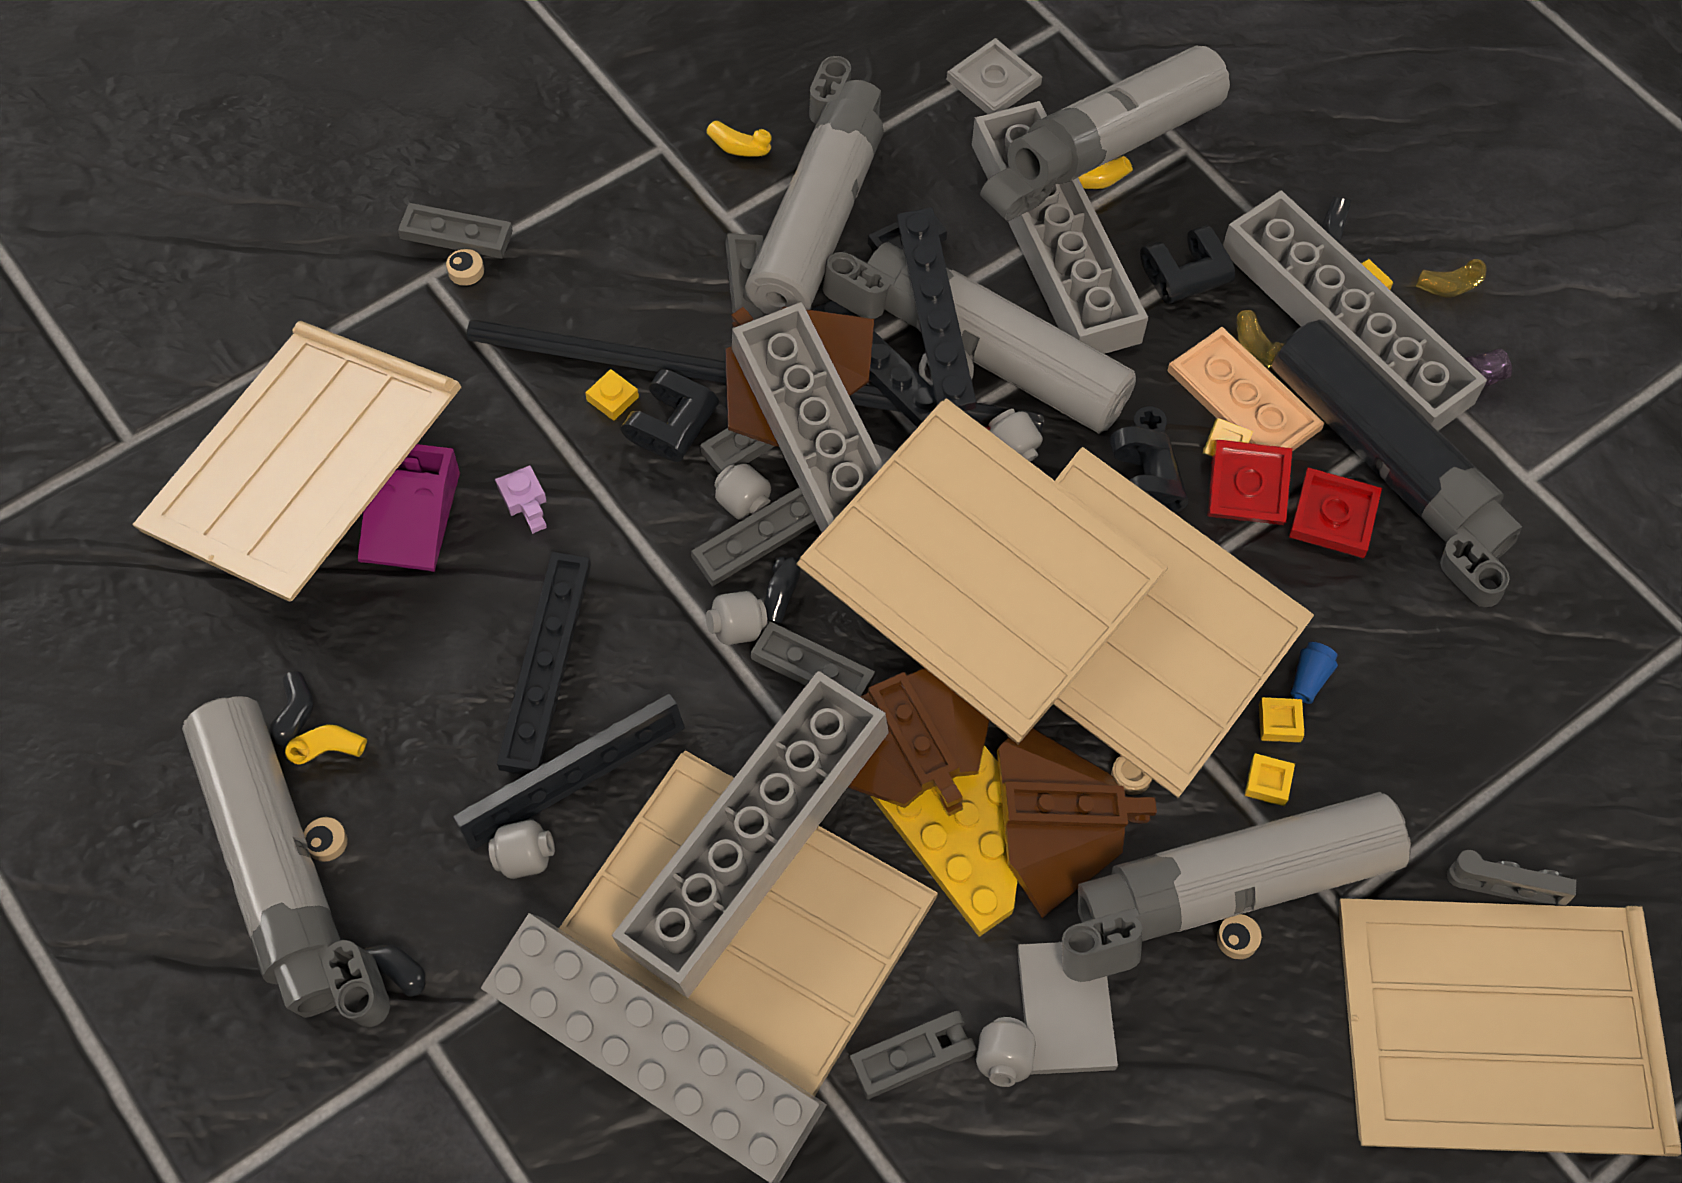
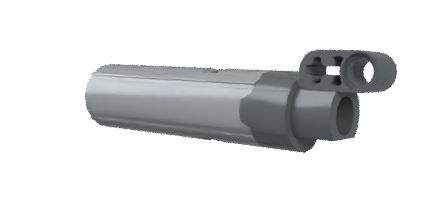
[980,45,1230,221]
[745,56,884,315]
[823,242,1136,434]
[182,696,390,1027]
[1062,792,1411,982]

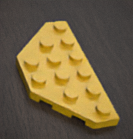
[870,746,1017,937]

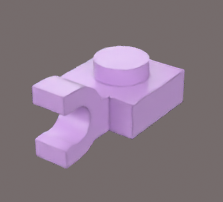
[495,465,547,534]

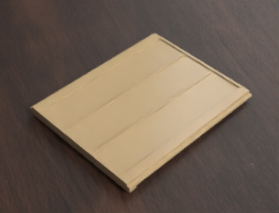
[132,321,461,602]
[797,399,1168,744]
[1053,447,1314,798]
[559,751,938,1096]
[1338,898,1682,1156]

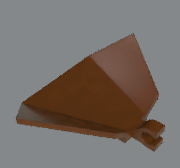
[726,306,874,447]
[848,668,990,817]
[997,728,1157,918]

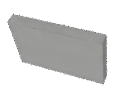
[1017,942,1118,1075]

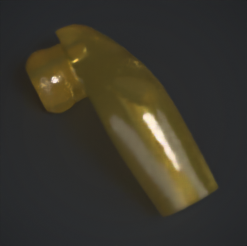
[1416,259,1487,298]
[1237,310,1284,368]

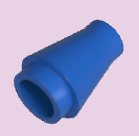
[1290,642,1338,704]

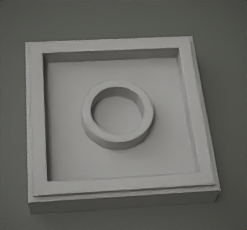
[946,38,1042,114]

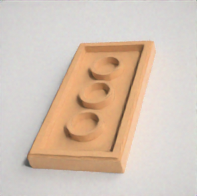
[1167,327,1324,451]

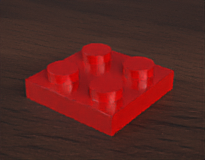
[1207,440,1293,525]
[1289,468,1382,558]

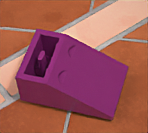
[358,444,460,571]

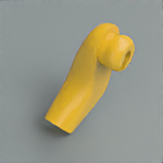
[707,121,772,157]
[1078,156,1133,189]
[285,725,367,764]

